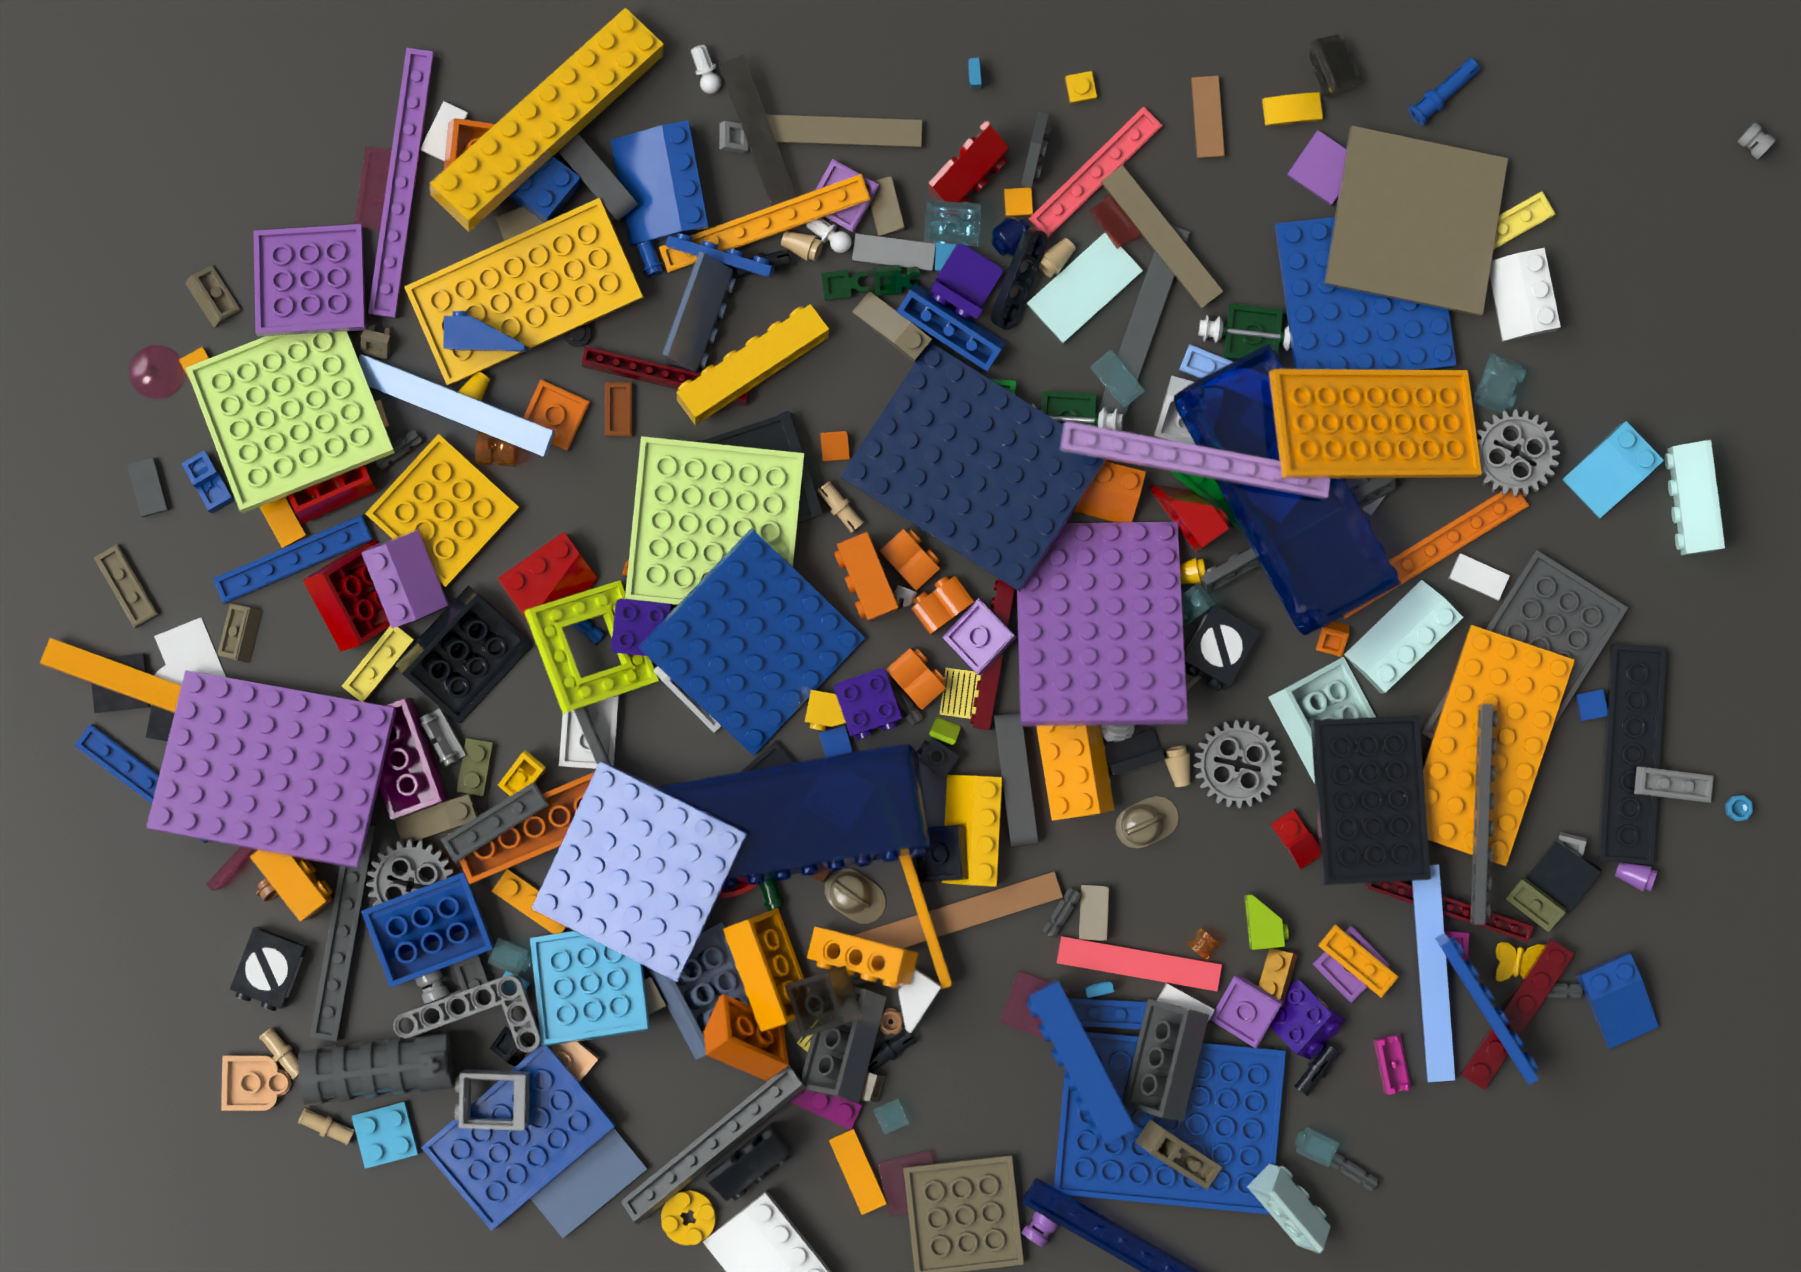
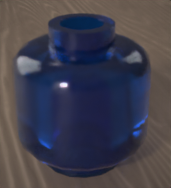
[990,217,1030,257]

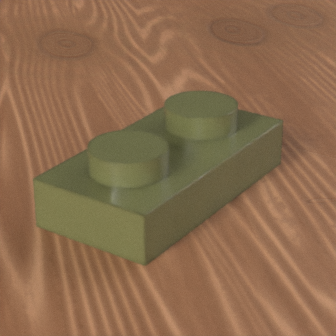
[457,738,494,796]
[1505,876,1566,932]

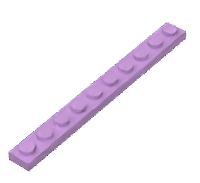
[1060,421,1330,499]

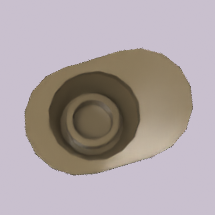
[1115,796,1179,849]
[824,868,885,924]

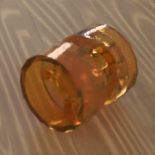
[475,430,518,467]

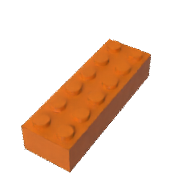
[449,772,594,884]

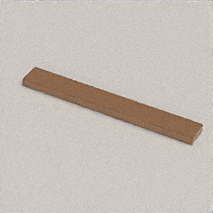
[854,871,1063,961]

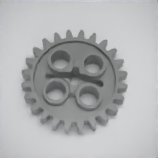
[1476,409,1560,498]
[1193,720,1282,808]
[366,838,454,906]

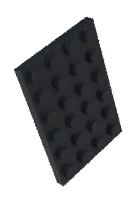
[1311,716,1431,885]

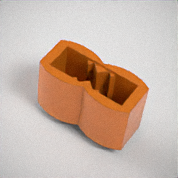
[879,529,940,591]
[911,575,974,635]
[886,648,946,710]

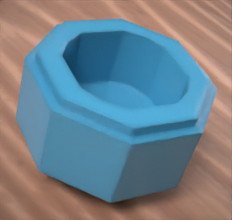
[1725,795,1753,821]

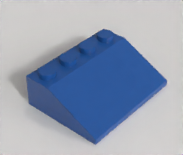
[611,120,709,246]
[361,872,496,988]

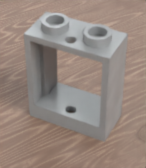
[455,1069,530,1130]

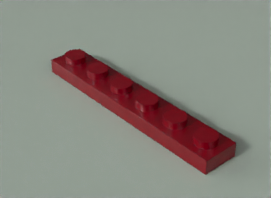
[1460,938,1574,1090]

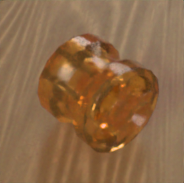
[1186,927,1220,961]

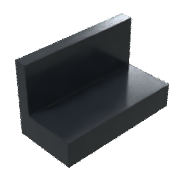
[1104,729,1165,776]

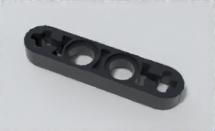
[991,227,1048,330]

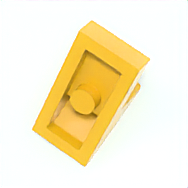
[498,750,546,796]

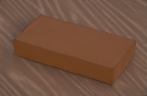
[605,382,633,437]

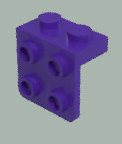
[930,243,1002,319]
[611,599,672,656]
[834,669,902,740]
[1270,980,1346,1060]

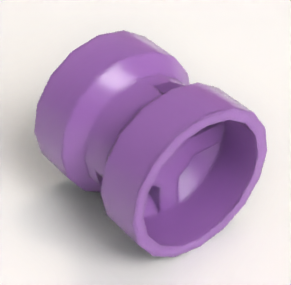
[1021,1210,1059,1248]

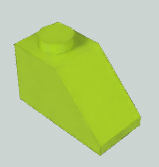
[1245,894,1289,950]

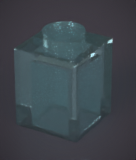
[488,937,532,976]
[1294,1127,1339,1167]

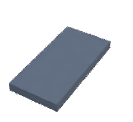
[530,1127,648,1238]

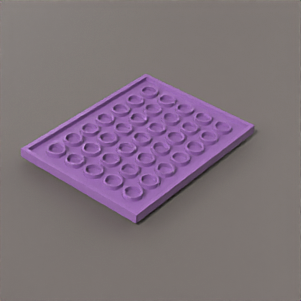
[1017,522,1187,726]
[146,670,396,869]

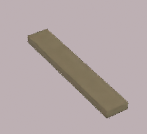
[760,114,922,148]
[1101,165,1223,309]

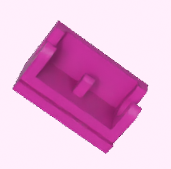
[1373,1034,1411,1095]

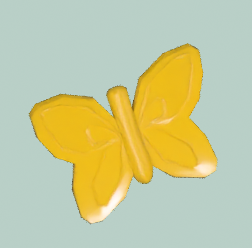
[1495,942,1545,982]

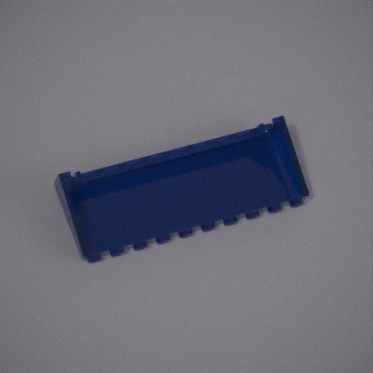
[1174,344,1401,635]
[657,744,932,890]

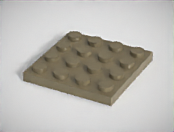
[903,1155,1024,1272]

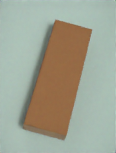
[1191,76,1224,159]

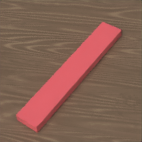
[1028,107,1163,238]
[1056,936,1222,991]

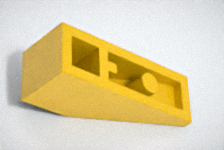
[805,690,846,731]

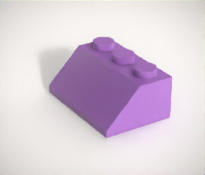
[362,529,449,628]

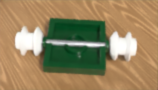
[1198,304,1291,364]
[1032,391,1123,431]

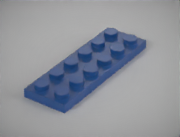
[1435,933,1539,1085]

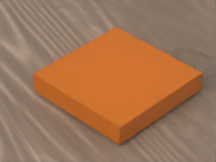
[523,380,591,451]

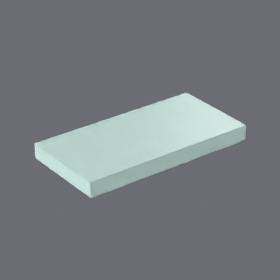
[1027,231,1143,344]

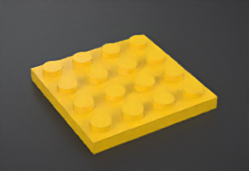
[365,434,519,587]

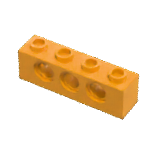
[807,926,918,988]

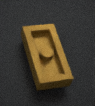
[1258,948,1298,1008]

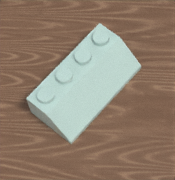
[1665,440,1725,556]
[1344,580,1463,694]

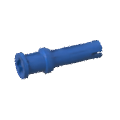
[1407,58,1481,126]

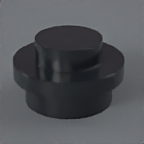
[564,324,591,347]

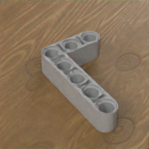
[393,975,541,1052]

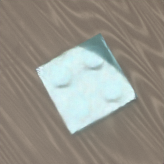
[924,201,981,246]

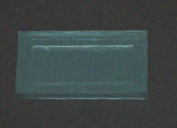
[1089,349,1145,409]

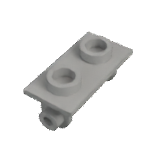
[419,708,467,767]

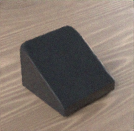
[490,1026,532,1067]

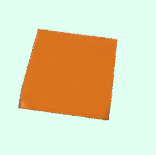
[820,431,850,462]
[1316,619,1350,657]

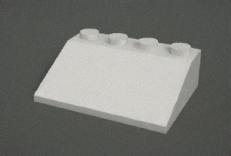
[703,1190,832,1272]

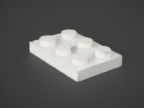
[559,695,619,769]

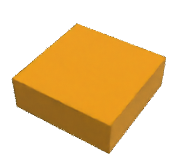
[1004,188,1033,217]

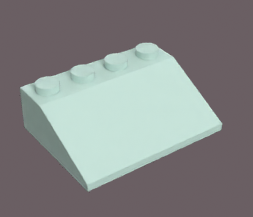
[1268,657,1376,784]

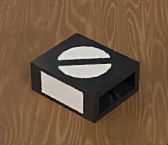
[1184,604,1261,691]
[230,927,308,1011]

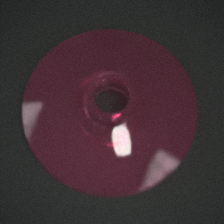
[129,345,184,399]

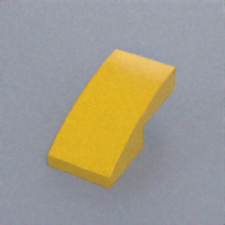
[1262,92,1323,126]

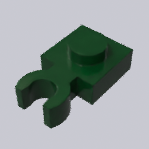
[873,265,920,296]
[821,270,870,301]

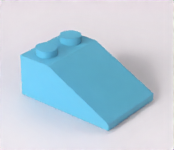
[1562,421,1664,519]

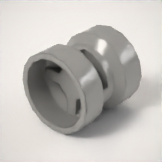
[1737,122,1776,160]
[415,969,450,1004]

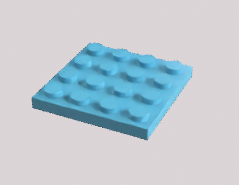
[530,931,650,1046]

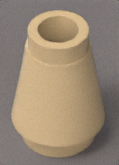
[781,231,823,261]
[1039,238,1076,277]
[1164,745,1191,787]

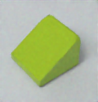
[929,717,961,745]

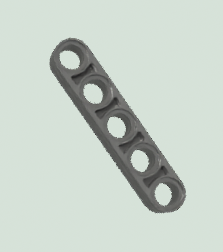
[558,134,638,222]
[994,712,1038,847]

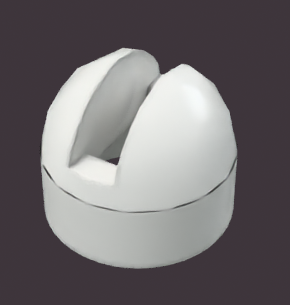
[894,585,917,607]

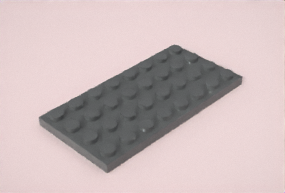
[1420,550,1628,740]

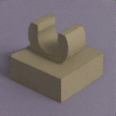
[361,324,390,359]
[860,1072,886,1102]

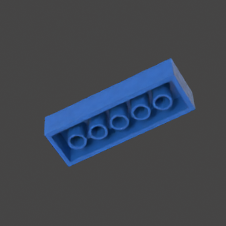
[1025,979,1135,1144]

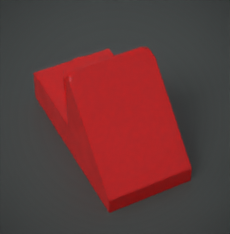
[1270,809,1320,870]

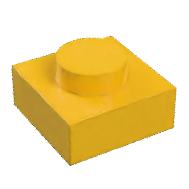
[1065,71,1097,104]

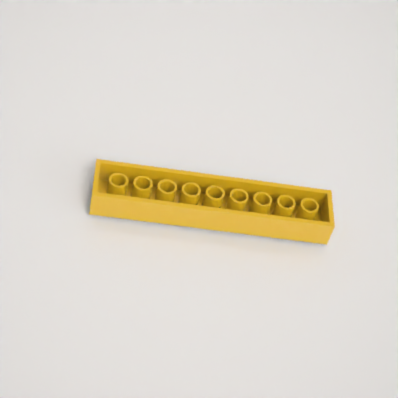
[430,7,664,232]

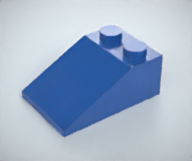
[1575,952,1659,1049]

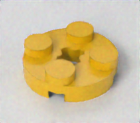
[661,1190,716,1245]

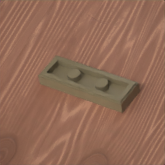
[94,544,159,628]

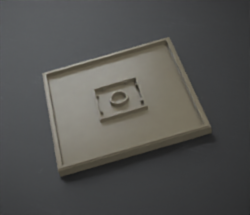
[1324,126,1508,316]

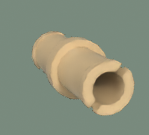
[816,480,864,533]
[259,1027,298,1080]
[298,1107,355,1146]

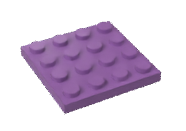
[253,224,366,337]

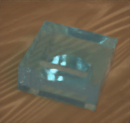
[873,1098,909,1135]

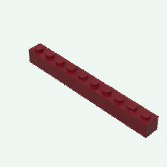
[581,346,750,406]
[970,579,1014,730]
[1365,881,1534,942]

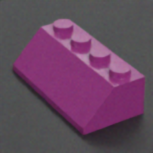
[379,698,449,820]

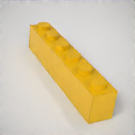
[677,304,829,426]

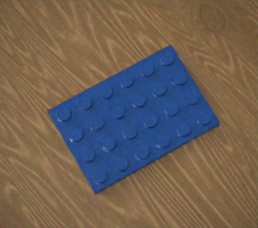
[421,1045,616,1231]

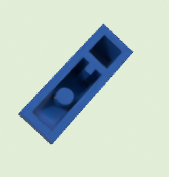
[443,311,529,352]

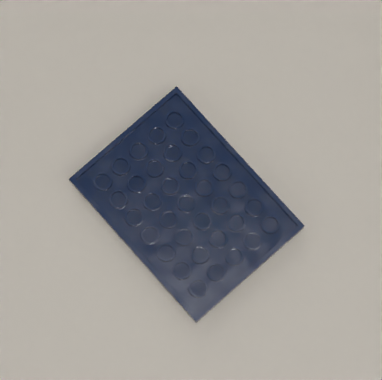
[840,343,1108,592]

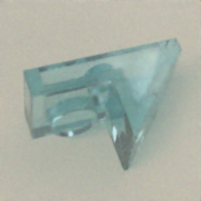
[1181,582,1215,628]

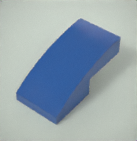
[181,450,234,514]

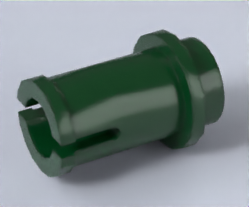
[759,875,784,911]

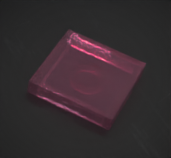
[999,971,1069,1042]
[877,1150,933,1217]

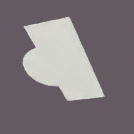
[151,617,226,706]

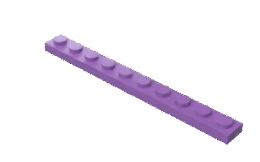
[368,48,435,319]

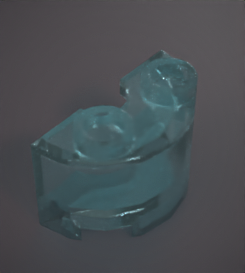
[1472,353,1526,414]

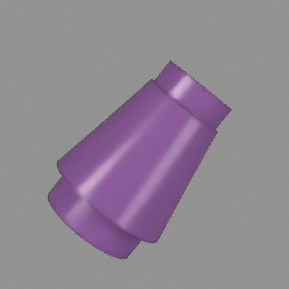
[1615,862,1657,892]

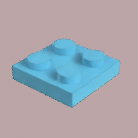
[352,1101,419,1169]

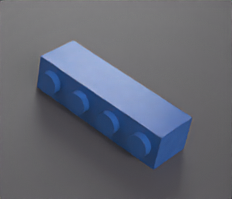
[896,284,1006,371]

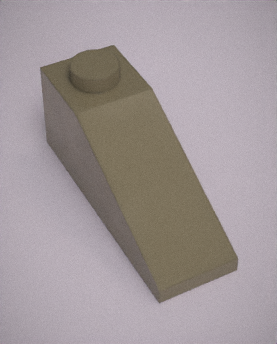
[852,291,932,364]
[394,794,479,845]
[1135,1119,1222,1190]

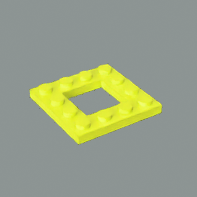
[525,580,659,714]

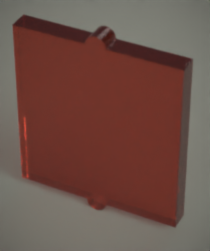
[1089,195,1140,249]

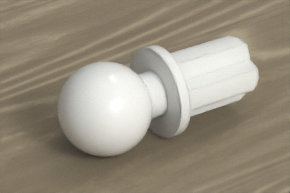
[691,45,722,94]
[806,218,852,253]

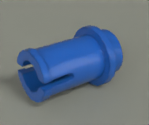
[637,240,664,277]

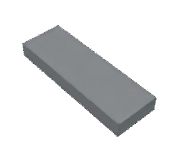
[852,234,936,272]
[1634,767,1714,803]

